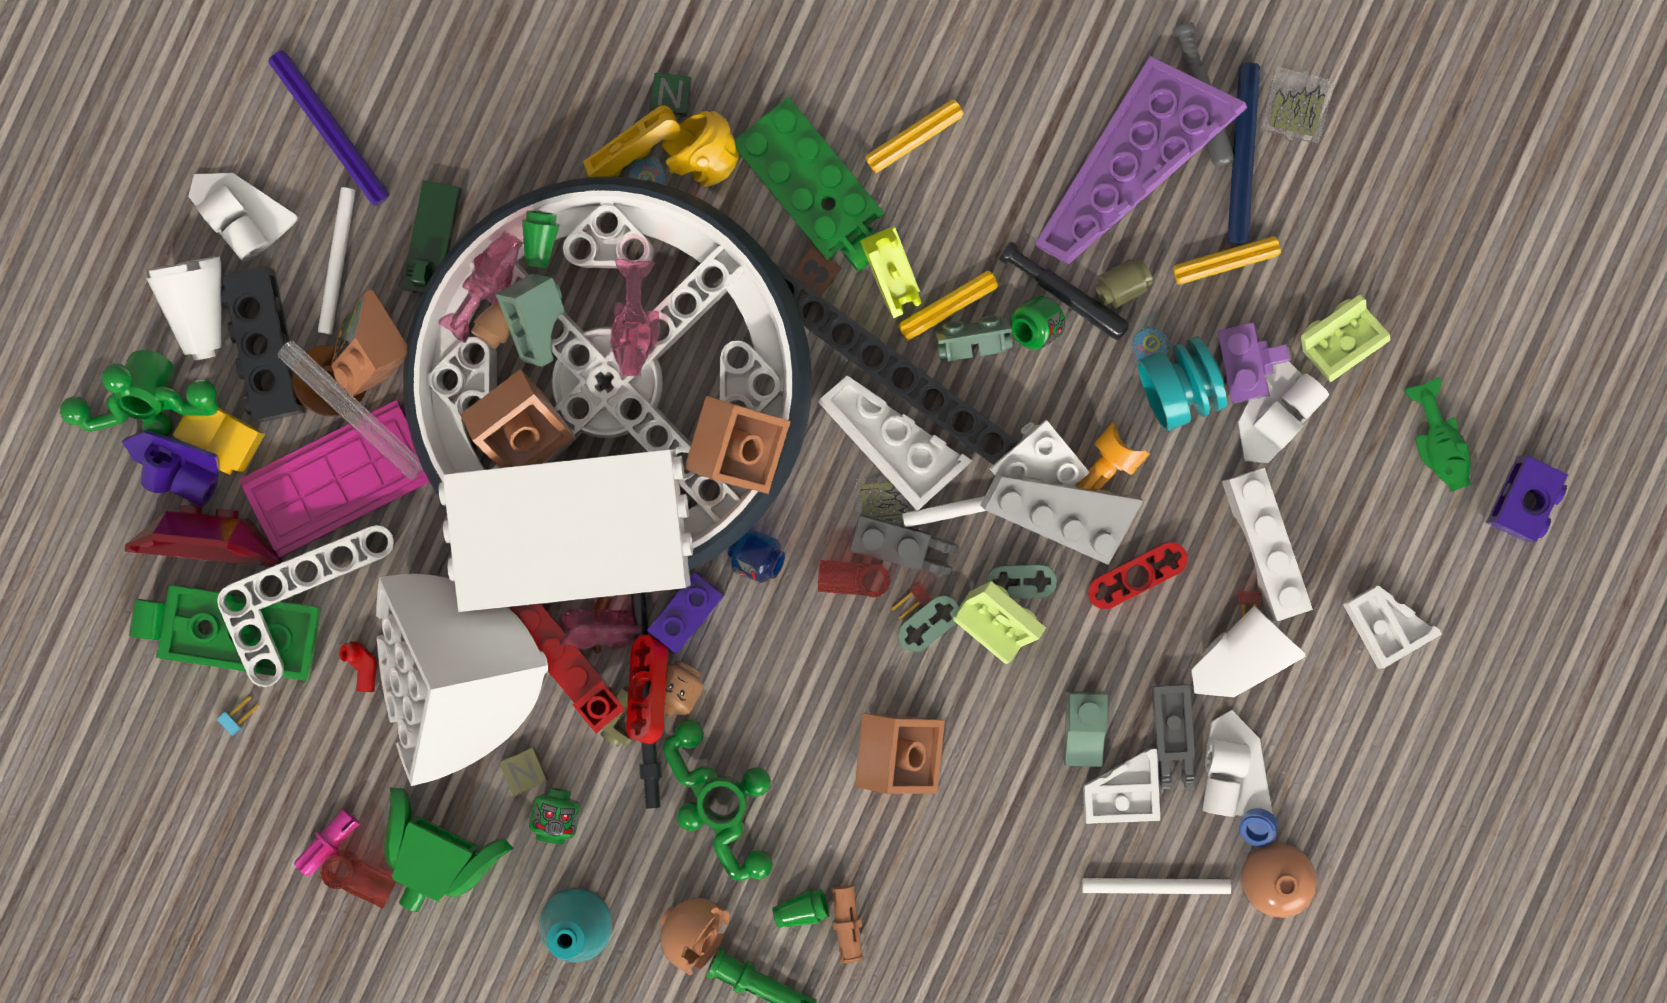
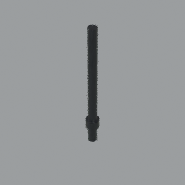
[631,592,662,809]

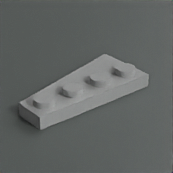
[980,472,1143,565]

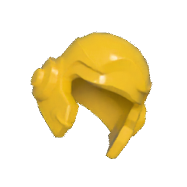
[661,111,739,187]

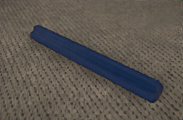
[1227,62,1260,245]

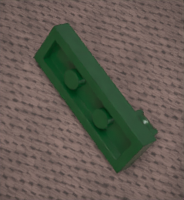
[402,180,461,293]

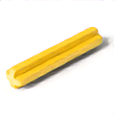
[865,99,964,173]
[1173,236,1281,284]
[898,271,998,341]

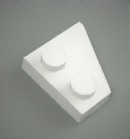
[1343,586,1442,669]
[1083,748,1160,824]

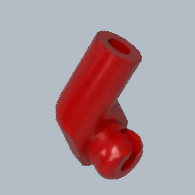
[339,641,377,692]

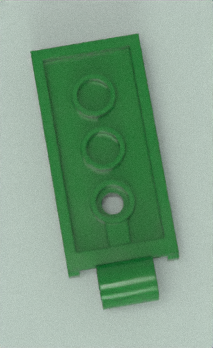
[735,97,885,272]
[129,584,322,681]

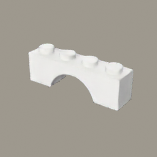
[1222,468,1313,621]

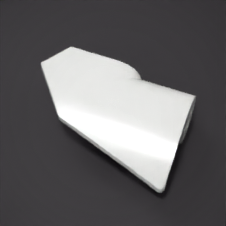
[188,173,298,262]
[1238,362,1329,463]
[1191,605,1305,697]
[1202,710,1273,817]

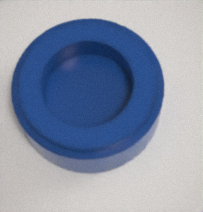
[1239,808,1278,847]

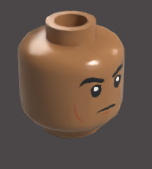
[649,660,704,718]

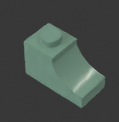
[496,274,565,367]
[1064,691,1108,767]

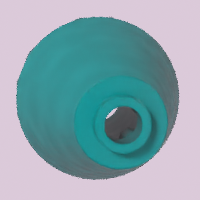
[538,888,612,963]

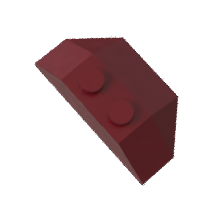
[124,505,282,567]

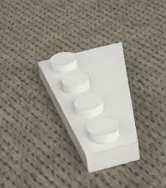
[818,376,972,511]

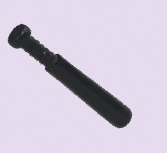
[999,242,1129,340]

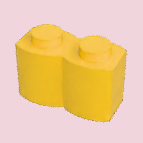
[173,407,265,475]

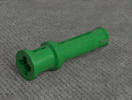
[705,947,817,1003]

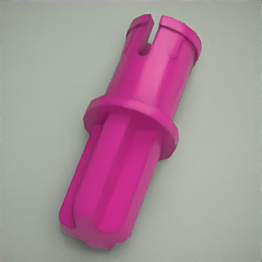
[294,808,360,876]

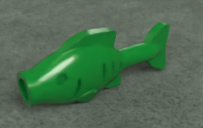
[1404,377,1472,492]

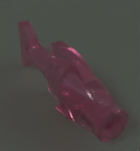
[438,230,523,343]
[610,258,660,376]

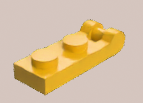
[583,105,680,177]

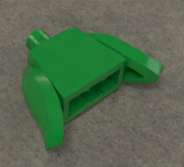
[384,787,514,912]

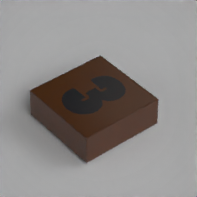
[791,246,842,297]

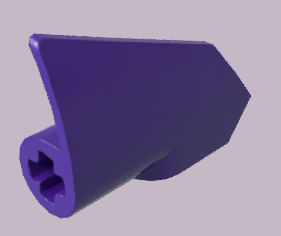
[122,430,219,507]

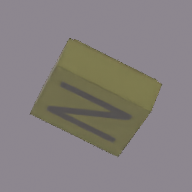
[499,747,548,796]

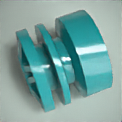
[1137,336,1227,431]

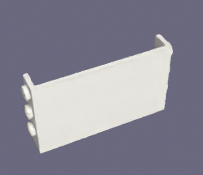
[439,449,693,612]

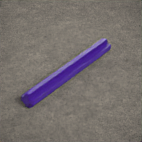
[268,50,389,206]

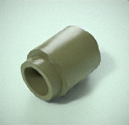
[1095,258,1153,308]

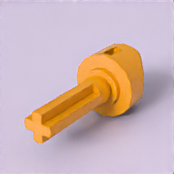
[1076,421,1150,490]

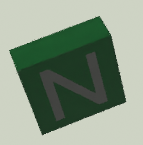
[650,73,692,116]

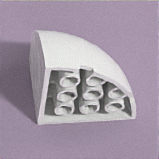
[376,574,548,786]

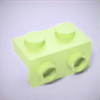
[1301,294,1390,382]
[953,581,1046,664]

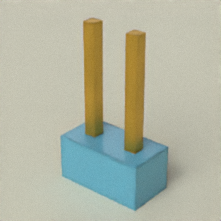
[217,696,260,736]

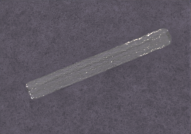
[277,341,423,480]

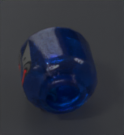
[728,529,785,583]

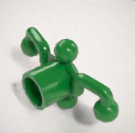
[59,350,218,436]
[663,719,773,881]

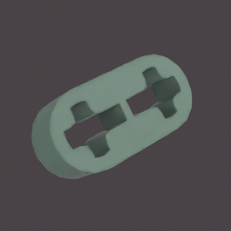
[986,565,1057,599]
[898,595,959,652]

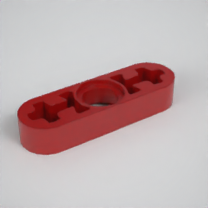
[1087,542,1188,609]
[626,635,667,744]

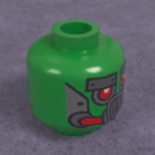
[1010,296,1065,350]
[529,788,581,845]

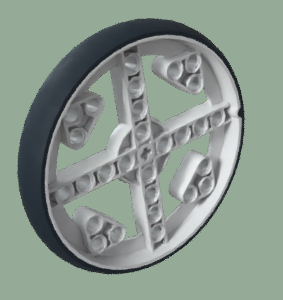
[403,177,812,570]

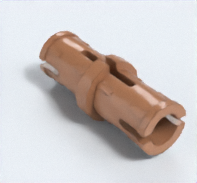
[831,885,864,963]

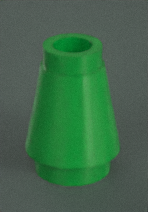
[522,210,560,268]
[772,888,830,928]

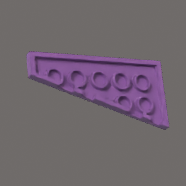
[1035,56,1247,264]

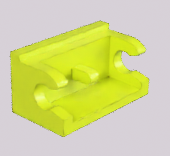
[860,226,921,318]

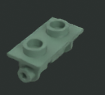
[934,315,1012,362]

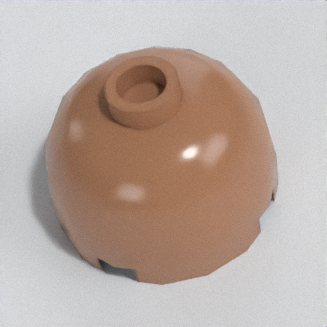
[1240,842,1318,918]
[660,897,730,975]

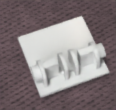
[989,420,1090,485]

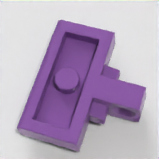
[1218,323,1292,403]

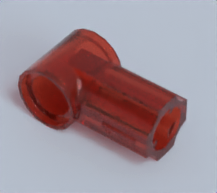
[818,560,892,597]
[320,849,396,909]

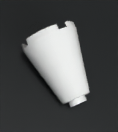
[145,256,221,360]

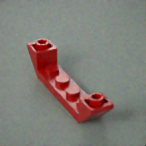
[508,603,626,734]

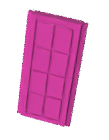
[239,400,430,558]

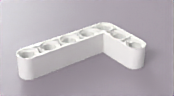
[217,525,394,687]

